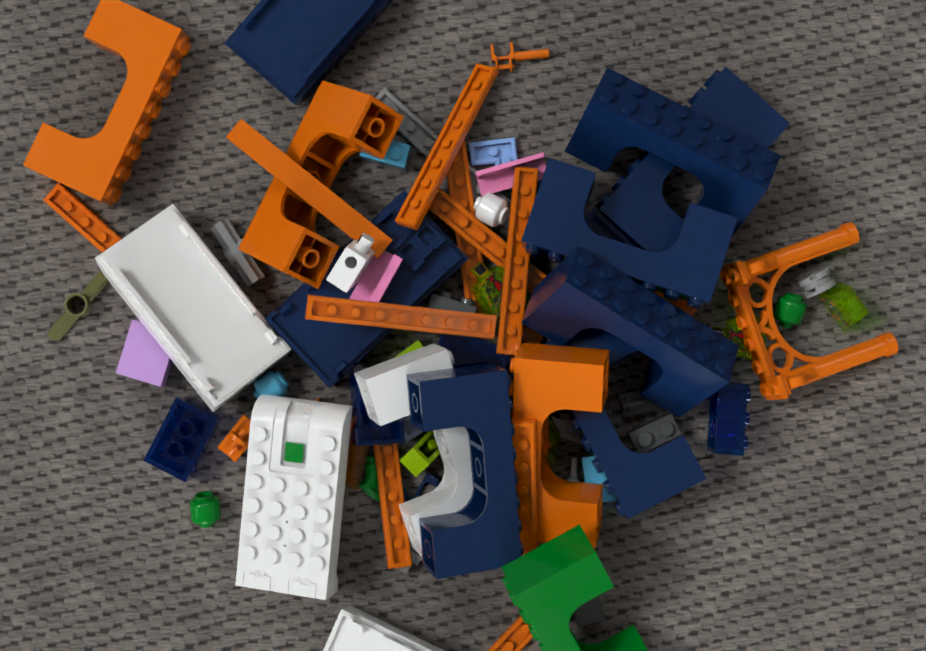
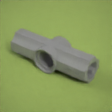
[211,218,266,288]

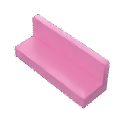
[475,152,546,197]
[349,250,403,302]

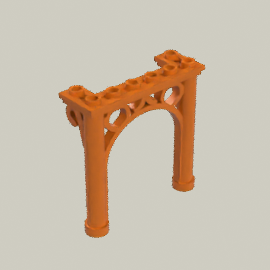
[720,222,899,400]

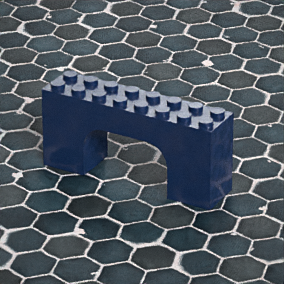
[564,67,781,236]
[595,67,790,252]
[521,158,738,309]
[521,246,739,417]
[545,328,707,519]
[406,363,524,579]

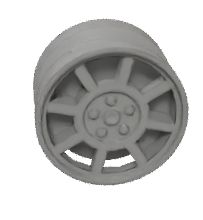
[798,267,836,299]

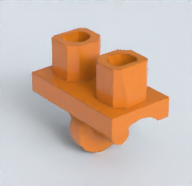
[217,414,251,462]

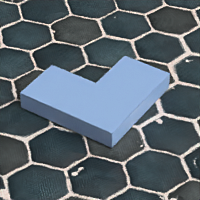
[469,137,518,167]

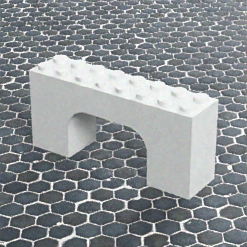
[354,343,473,557]

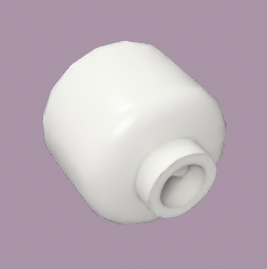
[473,193,510,227]

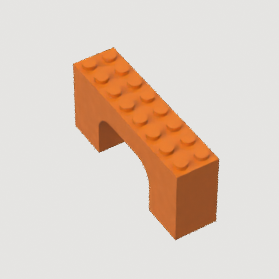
[23,0,191,206]
[238,80,404,289]
[509,343,610,548]

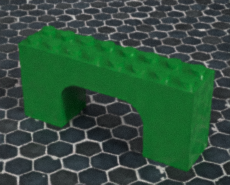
[501,524,648,651]

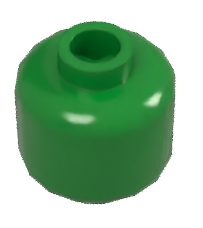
[773,292,807,328]
[189,491,221,528]

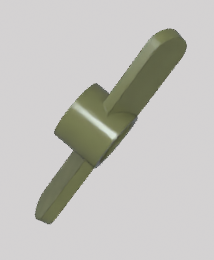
[48,271,109,341]

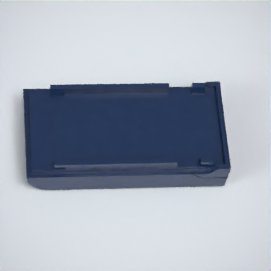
[224,0,393,105]
[265,190,468,388]

